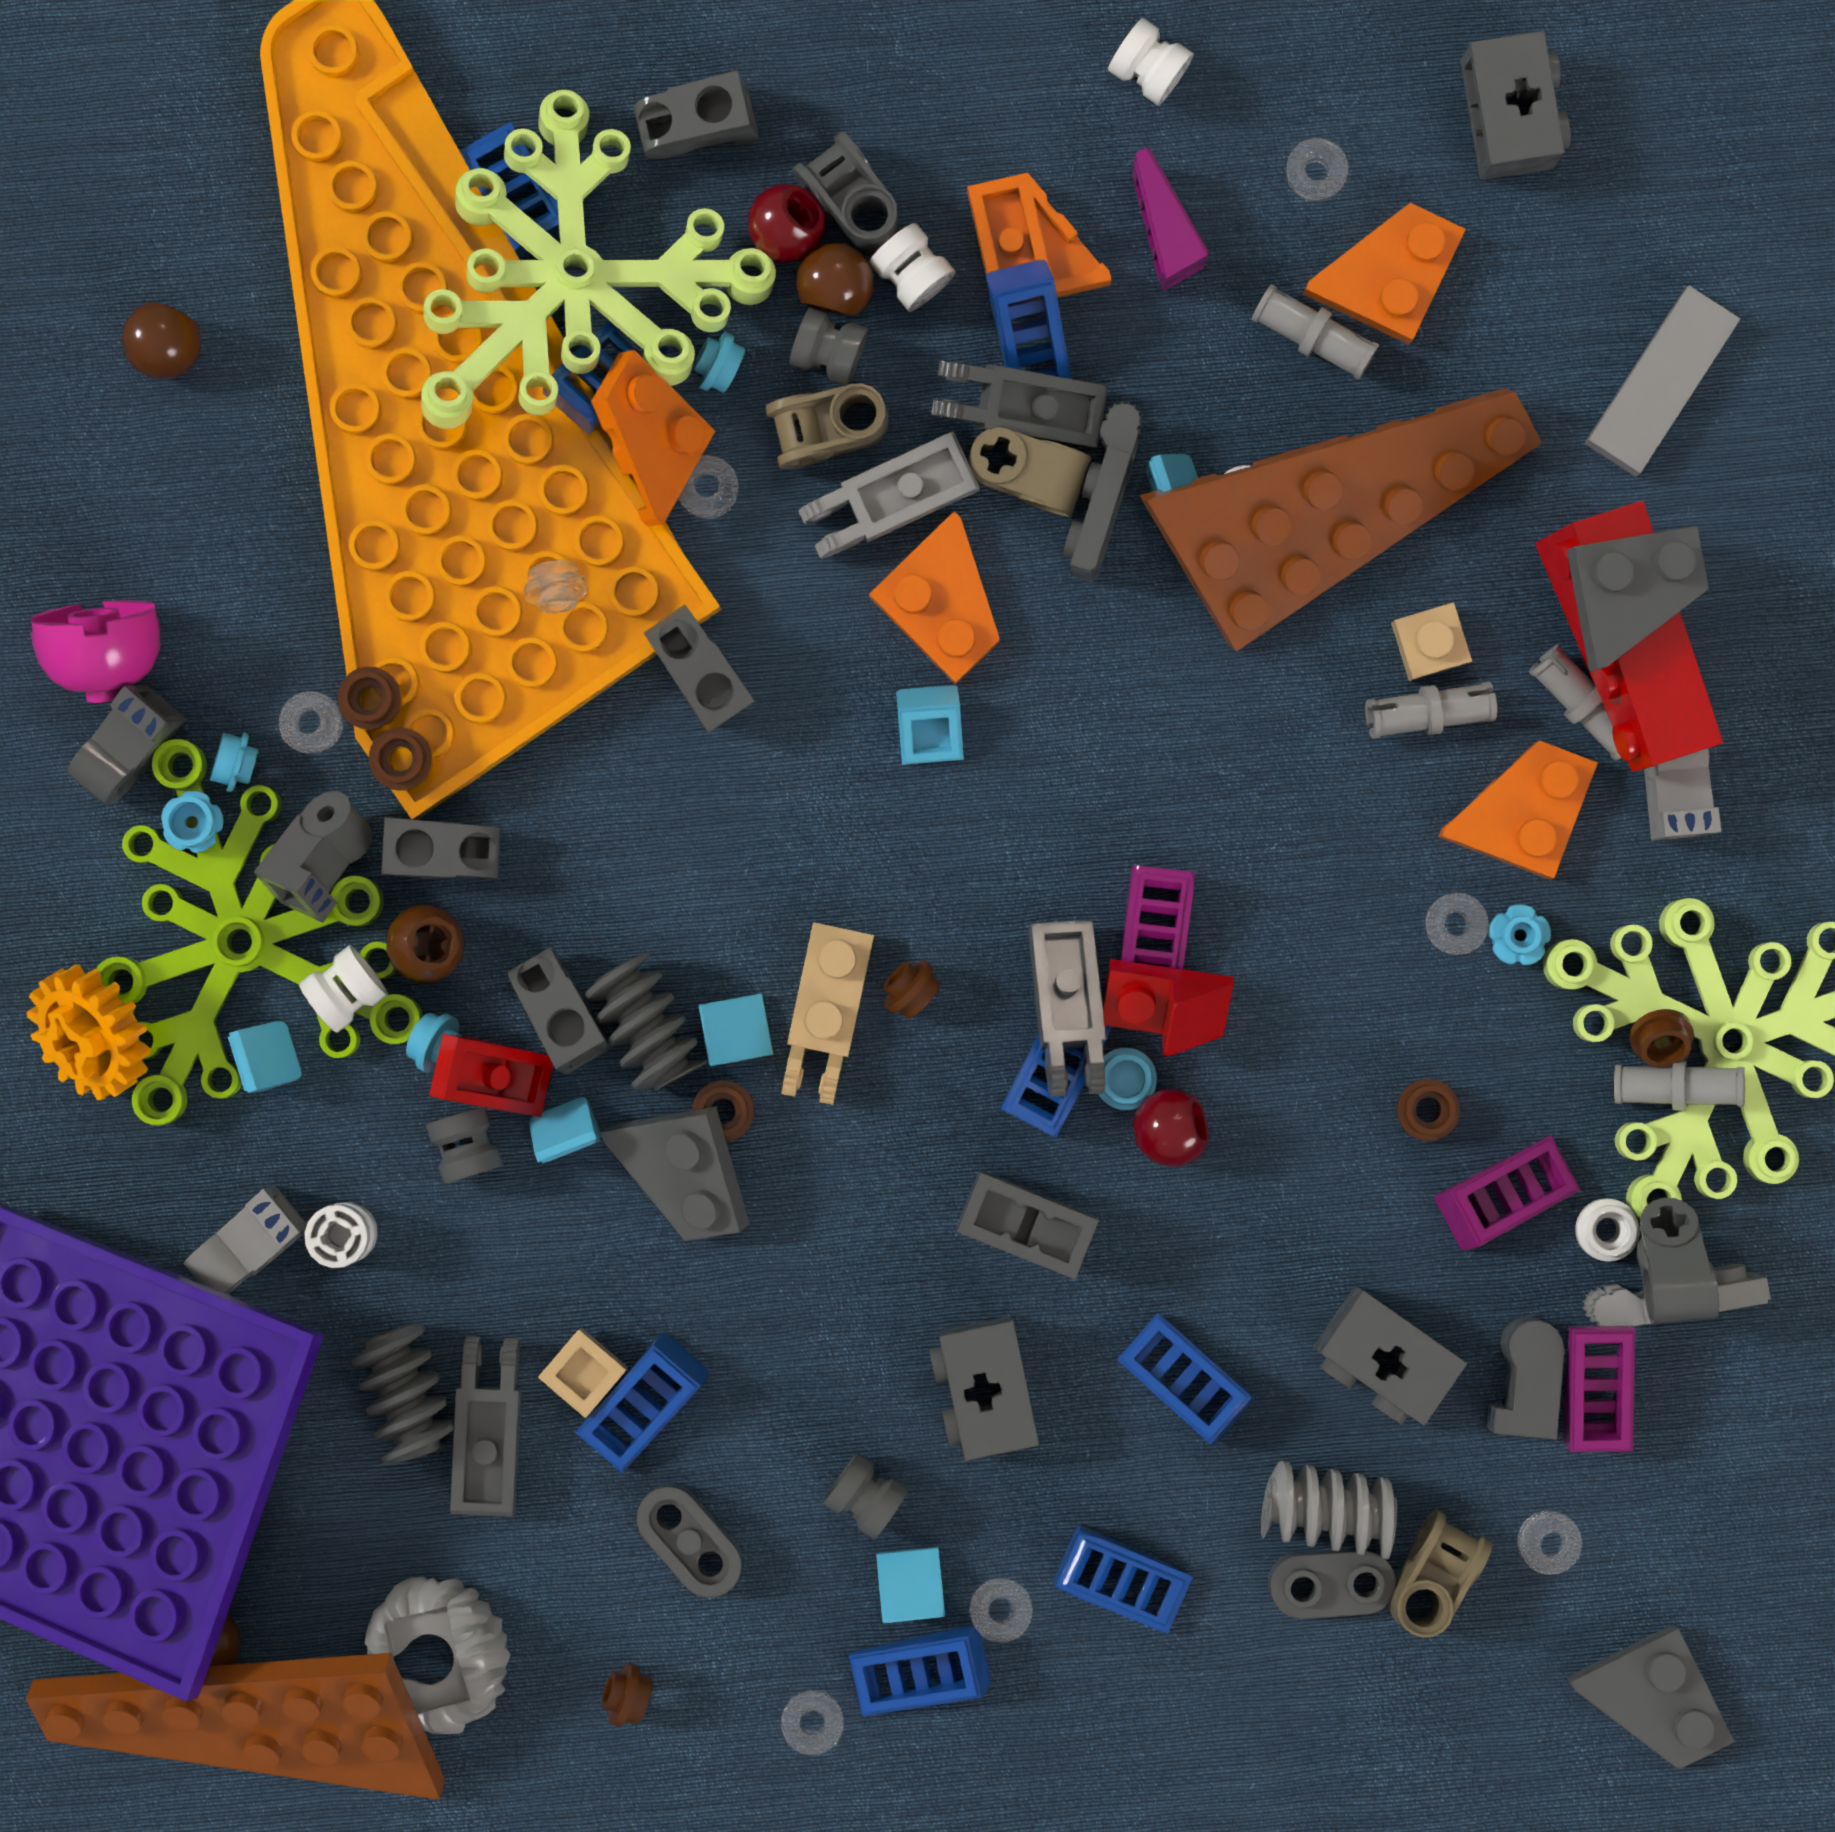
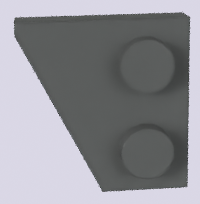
[1567,526,1709,672]
[600,1106,750,1241]
[1566,1624,1735,1770]

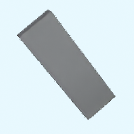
[1584,285,1741,477]

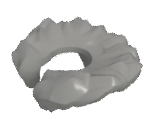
[365,1576,511,1734]

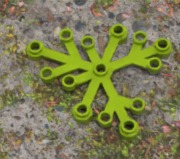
[96,739,423,1125]

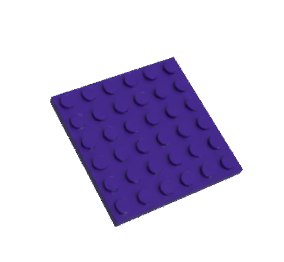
[0,1203,324,1702]

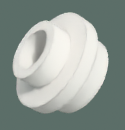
[1575,1198,1640,1262]

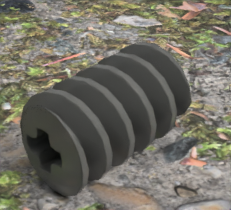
[584,952,709,1091]
[350,1323,454,1464]

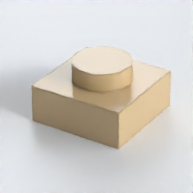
[1391,602,1472,682]
[538,1327,628,1418]

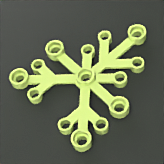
[421,90,776,429]
[1543,898,1835,1221]

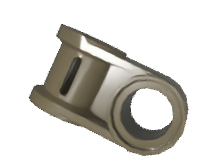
[765,383,889,469]
[968,427,1092,518]
[1387,1509,1493,1638]

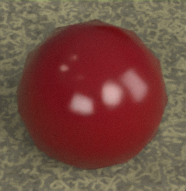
[748,183,825,264]
[1133,1089,1209,1167]

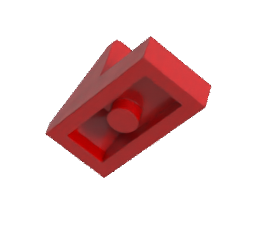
[1102,959,1234,1056]
[429,1034,553,1117]

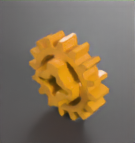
[27,965,151,1100]

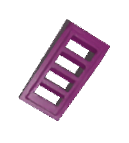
[1132,148,1209,291]
[1120,865,1195,969]
[1434,1135,1581,1250]
[1562,1326,1635,1452]

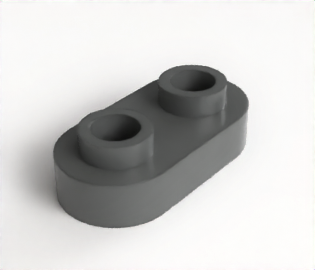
[637,1484,742,1598]
[1268,1548,1396,1619]

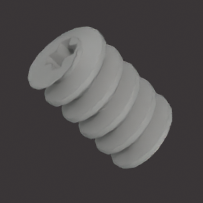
[1261,1461,1398,1559]

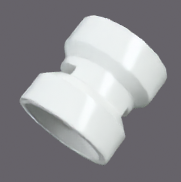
[1108,18,1194,106]
[869,223,956,312]
[299,945,388,1033]
[305,1202,378,1268]

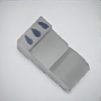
[1644,748,1722,841]
[183,1186,307,1295]

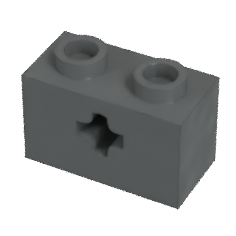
[1460,31,1571,181]
[1313,1286,1467,1426]
[929,1315,1039,1461]

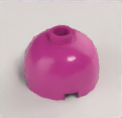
[31,600,161,703]

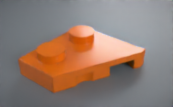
[967,173,1112,298]
[1303,203,1466,345]
[591,350,715,527]
[869,511,1000,685]
[1438,740,1598,880]

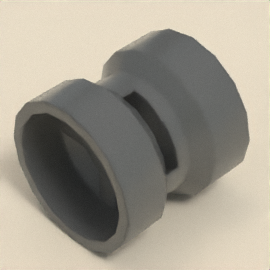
[789,306,869,386]
[425,1107,504,1185]
[822,1452,909,1540]

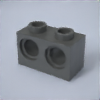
[956,1169,1099,1279]

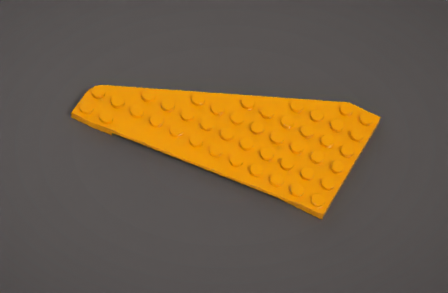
[260,0,722,820]

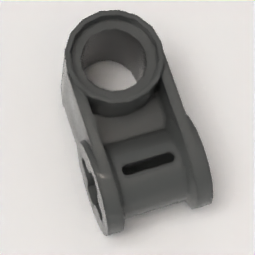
[792,131,899,256]
[1637,1198,1720,1324]

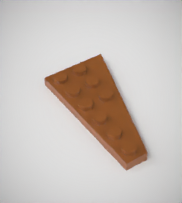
[1139,388,1542,652]
[26,1653,445,1800]

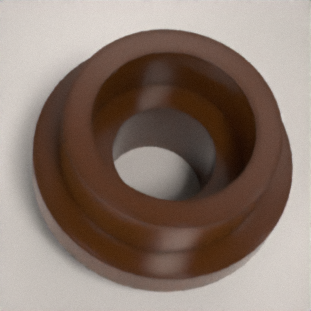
[338,667,402,730]
[369,727,433,791]
[883,960,941,1019]
[1629,1009,1694,1068]
[1396,1079,1460,1141]
[692,1080,755,1142]
[601,1663,653,1727]

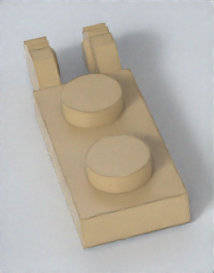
[781,922,874,1105]

